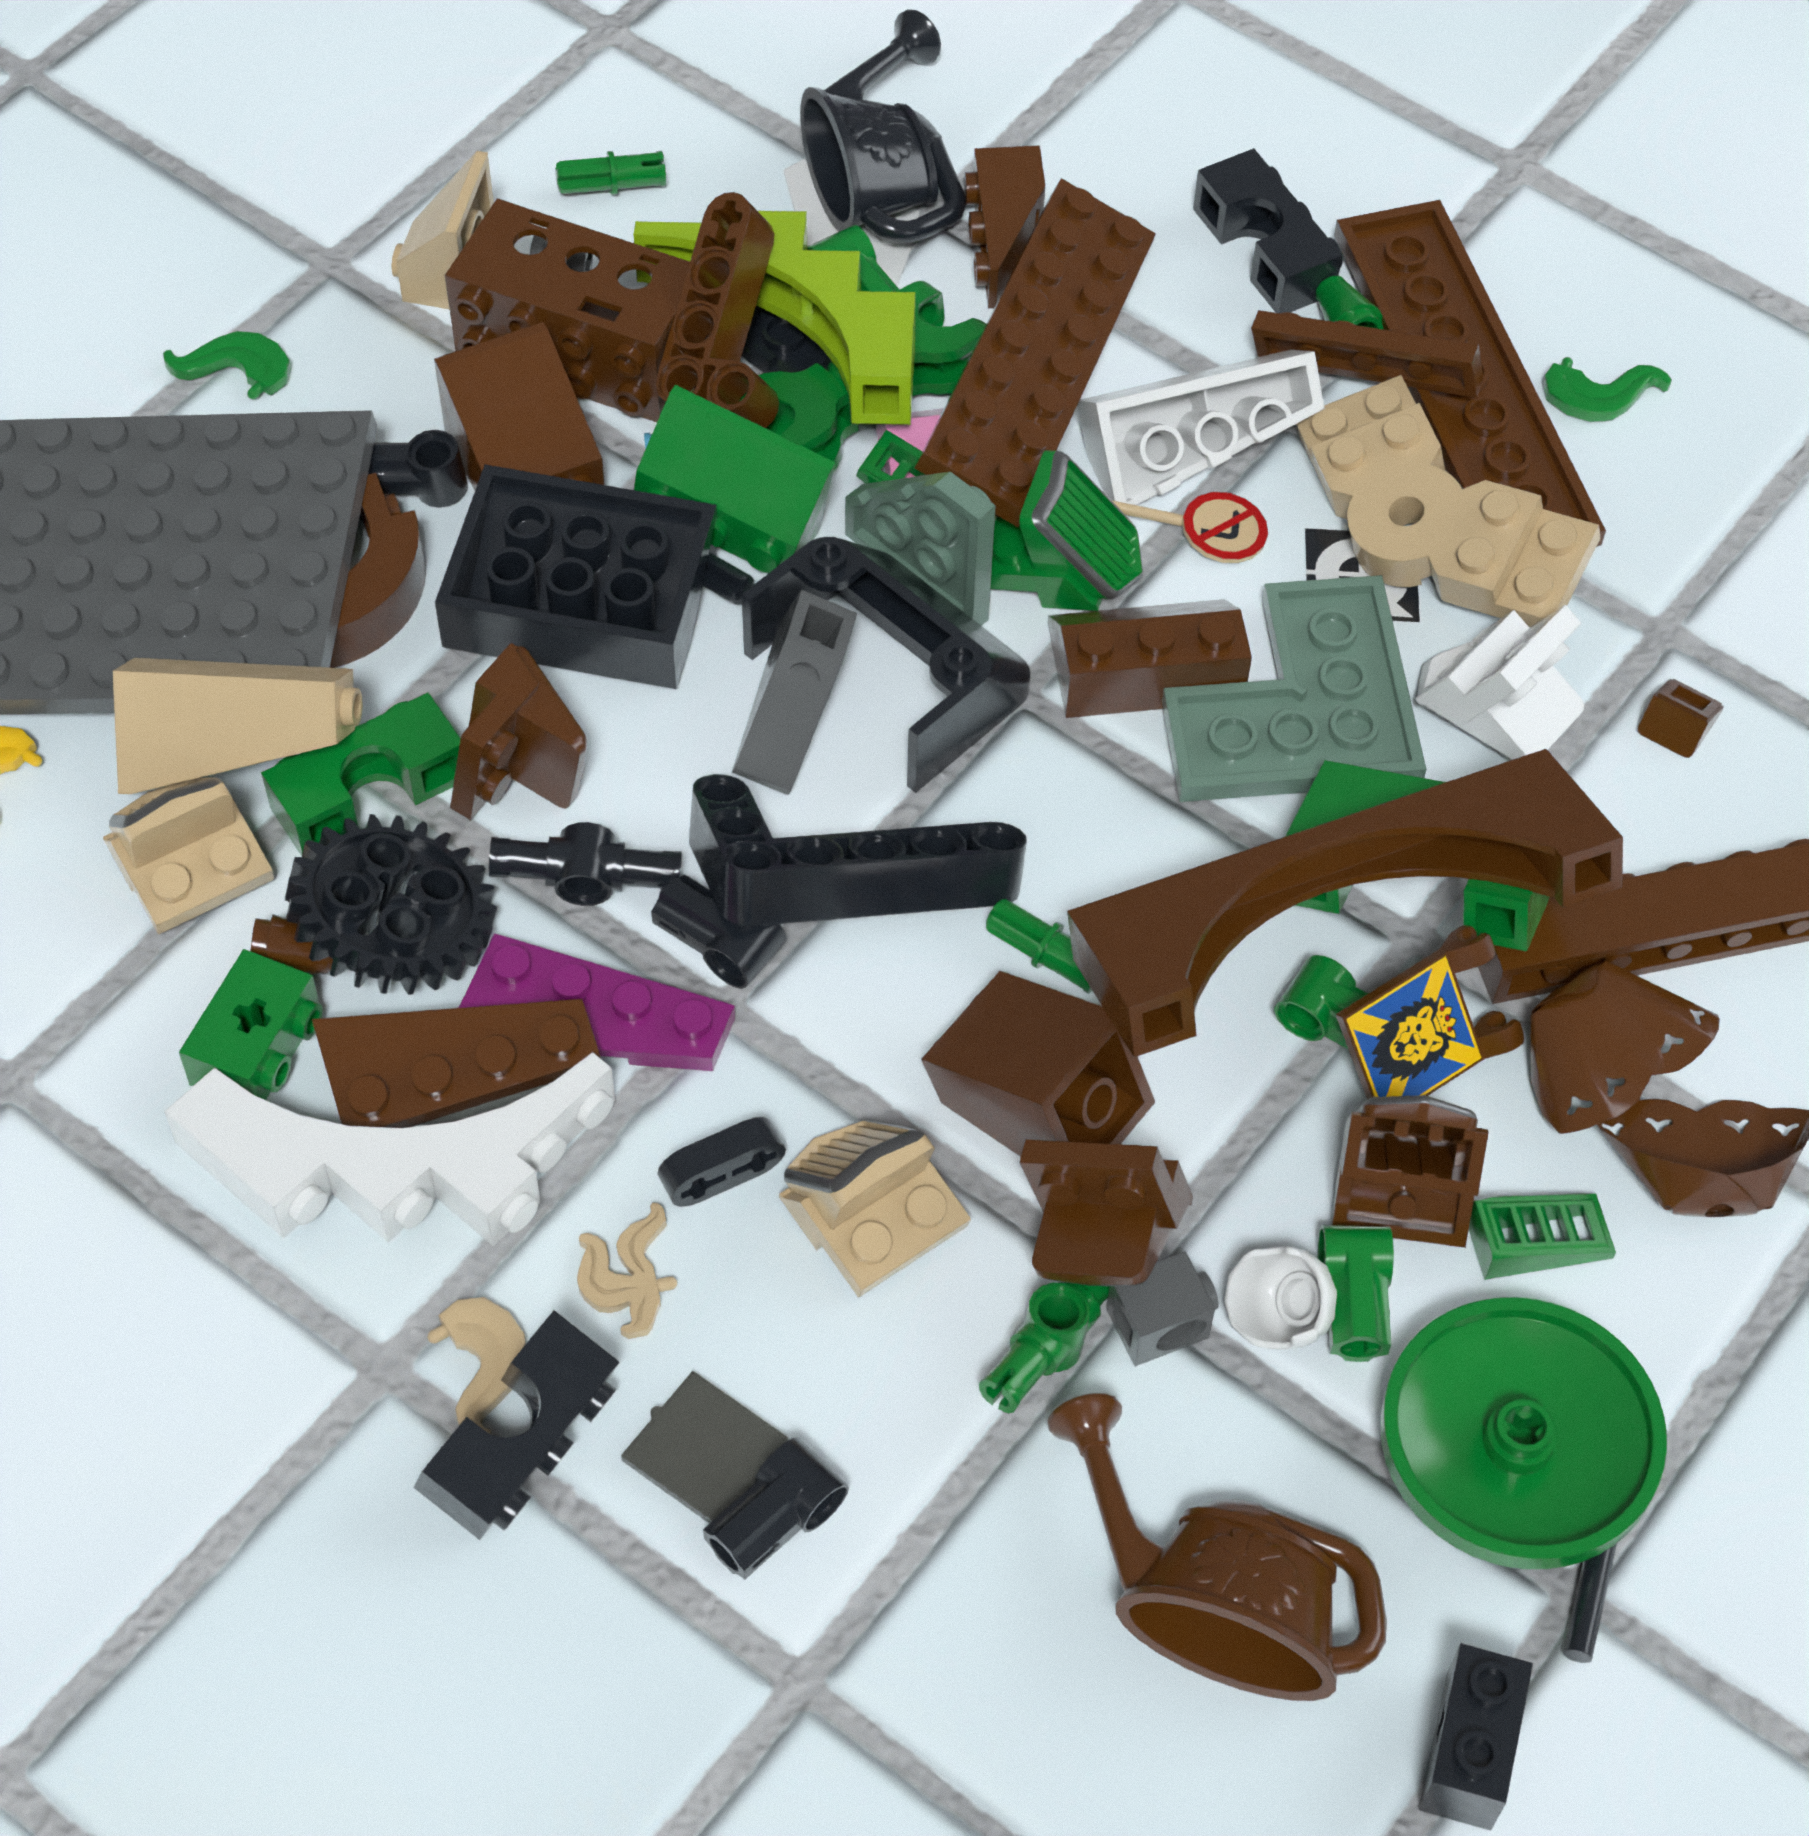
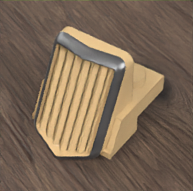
[103,777,274,935]
[779,1121,971,1298]

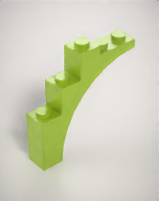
[633,211,915,425]

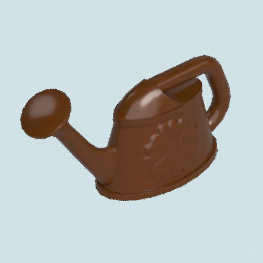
[1048,1393,1387,1701]

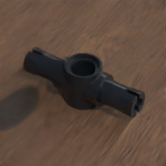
[489,822,682,906]

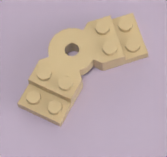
[1295,375,1600,627]

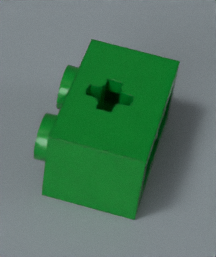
[178,949,323,1100]

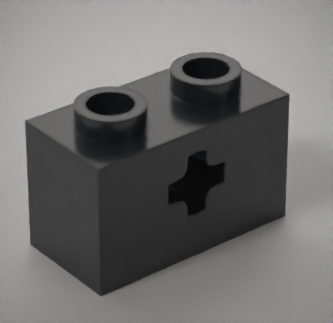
[1419,1643,1533,1831]

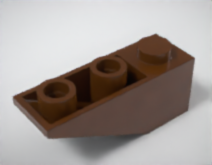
[963,145,1046,309]

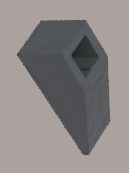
[732,589,857,795]

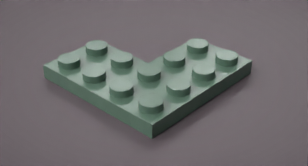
[1162,575,1427,802]

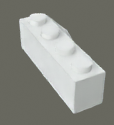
[1077,350,1325,505]

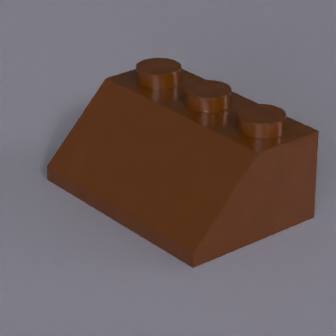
[1047,599,1252,718]

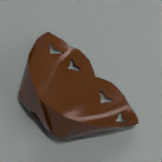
[1530,960,1720,1134]
[1597,1099,1809,1217]

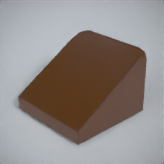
[1638,678,1724,758]

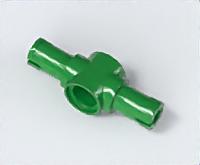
[979,1281,1110,1414]

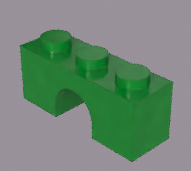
[261,692,460,856]

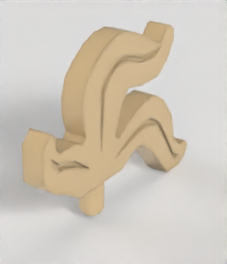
[577,1203,677,1339]

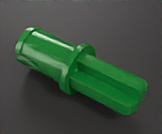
[555,150,666,195]
[986,899,1092,994]

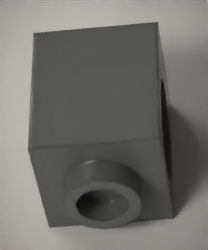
[1106,1251,1219,1367]

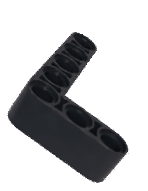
[689,774,1027,926]

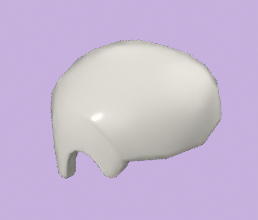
[1223,1246,1337,1351]

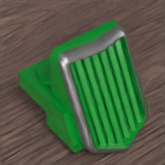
[990,450,1143,611]

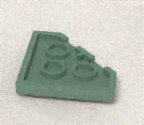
[845,472,995,626]

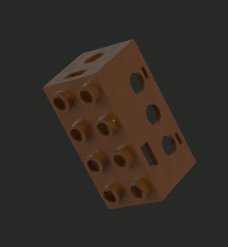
[445,198,708,423]

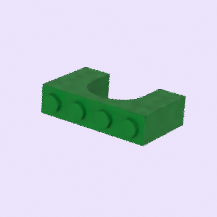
[1285,760,1550,951]

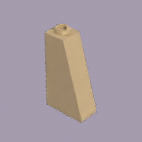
[113,658,363,794]

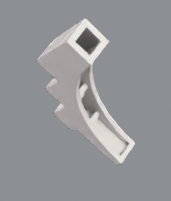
[164,1052,615,1246]

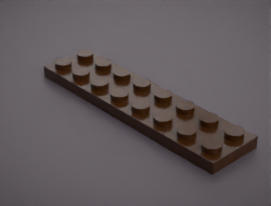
[914,178,1156,527]
[1334,200,1606,547]

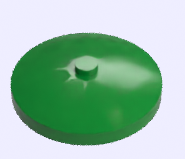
[1380,1297,1667,1569]

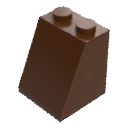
[434,322,605,491]
[921,971,1155,1157]

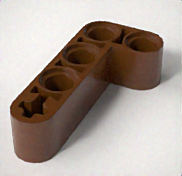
[656,192,779,428]

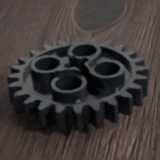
[285,814,497,995]

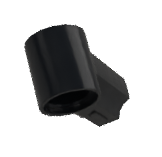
[368,430,468,508]
[651,874,787,989]
[703,1437,849,1580]

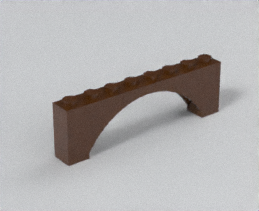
[1067,749,1623,1057]

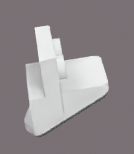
[1415,605,1584,760]

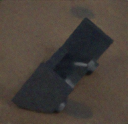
[742,537,1030,793]

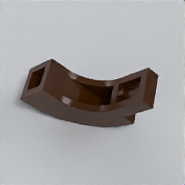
[330,473,426,668]

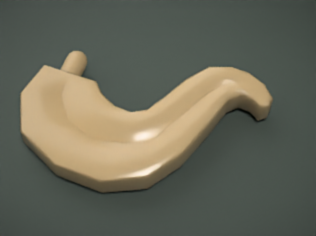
[427,1297,526,1435]

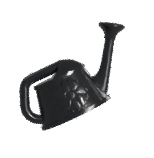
[800,9,966,243]

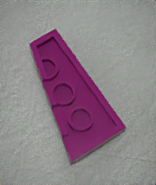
[458,933,735,1071]

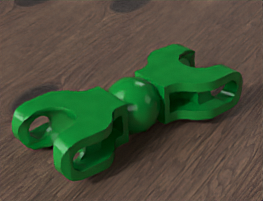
[739,281,986,470]

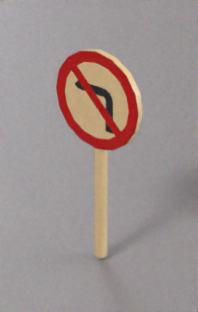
[1112,492,1268,563]

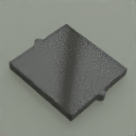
[621,1371,789,1523]

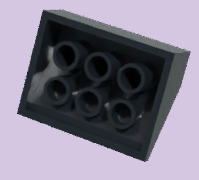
[435,464,717,689]

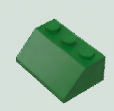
[634,385,836,573]

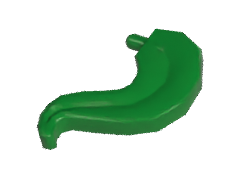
[163,331,291,400]
[1542,357,1672,422]

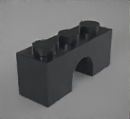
[1193,148,1343,313]
[413,1310,620,1540]

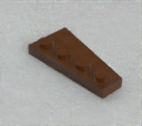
[312,999,601,1128]

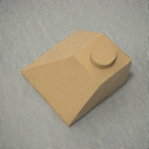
[391,151,494,310]

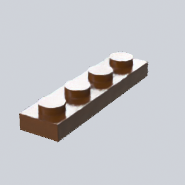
[1251,310,1484,398]

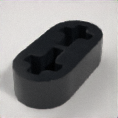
[657,1117,786,1207]

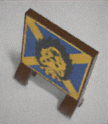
[1336,925,1525,1100]

